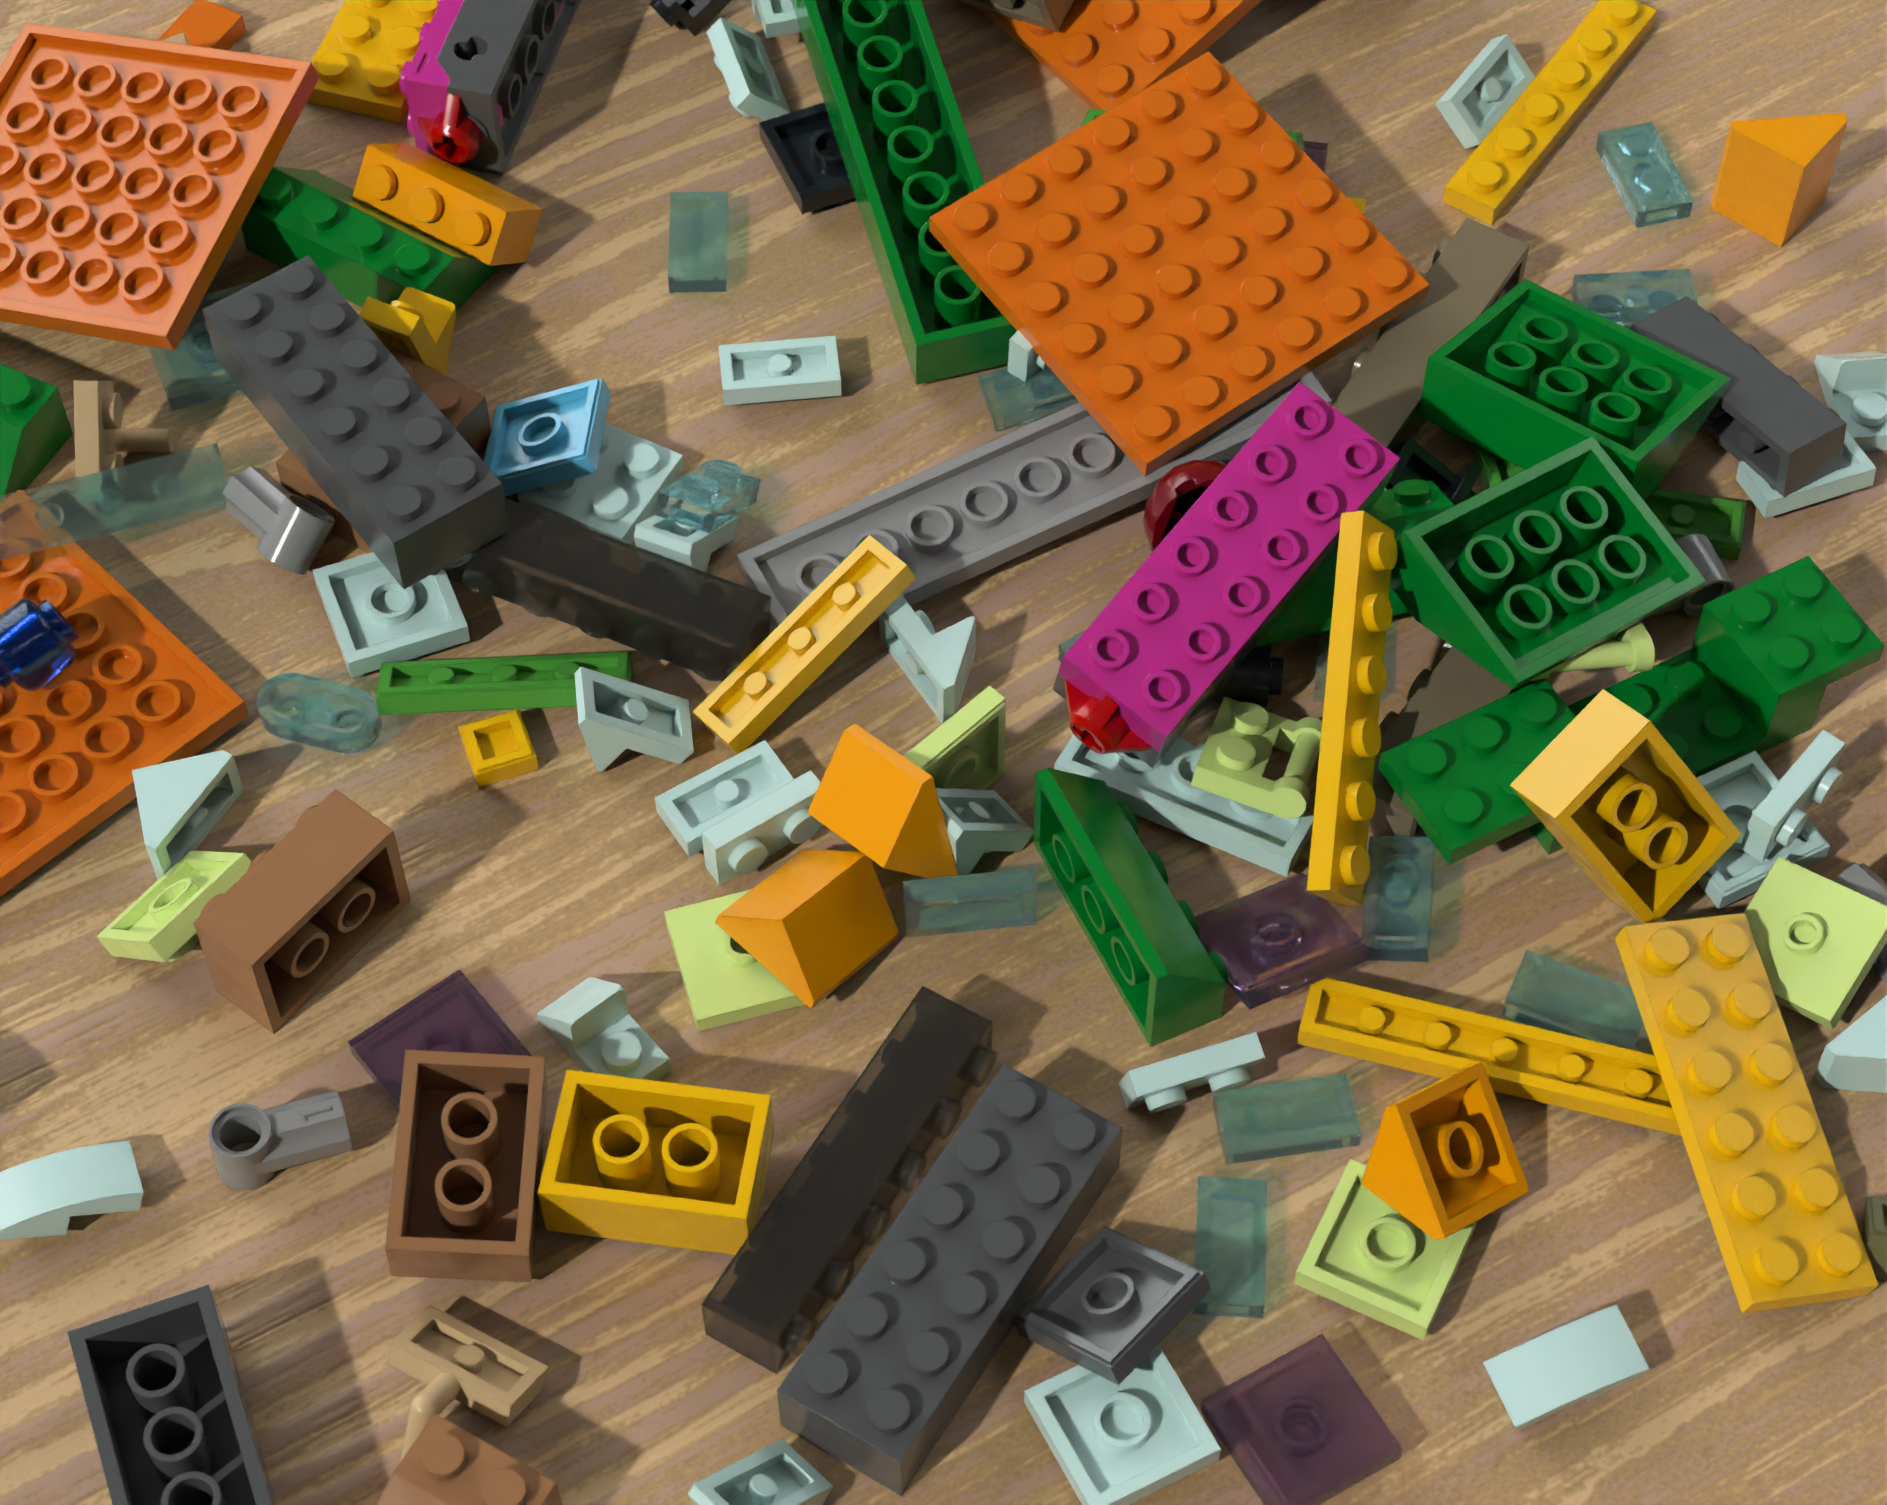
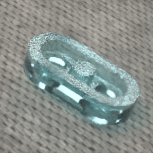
[256,673,382,754]

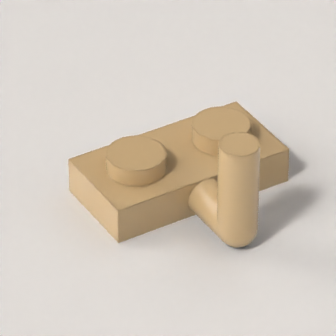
[73,380,174,503]
[387,1305,549,1460]

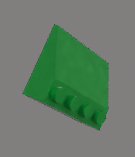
[1417,279,1731,500]
[1390,436,1707,689]

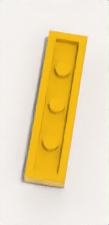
[693,535,916,754]

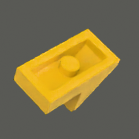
[358,287,456,375]

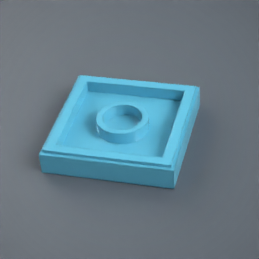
[484,378,611,497]

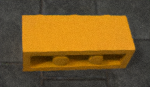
[352,142,543,266]

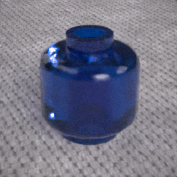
[0,598,79,691]

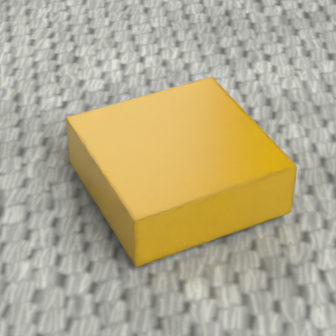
[458,709,539,788]

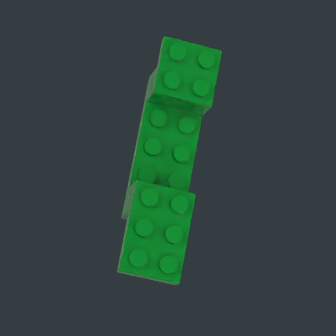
[1378,556,1885,865]

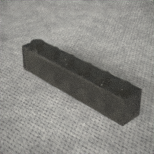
[431,498,771,682]
[701,986,997,1374]

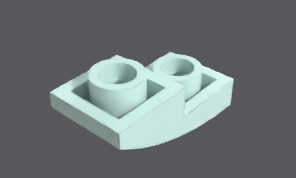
[0,1141,144,1240]
[1483,1305,1651,1431]

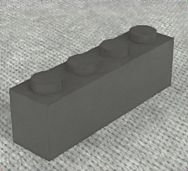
[1631,296,1847,498]

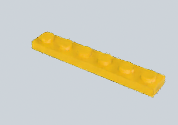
[1442,0,1657,225]
[1307,511,1398,906]
[1296,974,1682,1136]

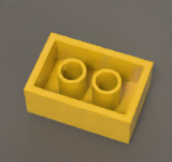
[1510,689,1742,924]
[538,1069,774,1257]

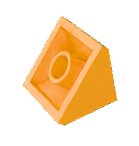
[1710,113,1848,248]
[807,723,959,883]
[715,849,899,1009]
[1361,1061,1530,1240]

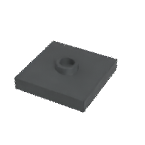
[1013,1226,1212,1385]

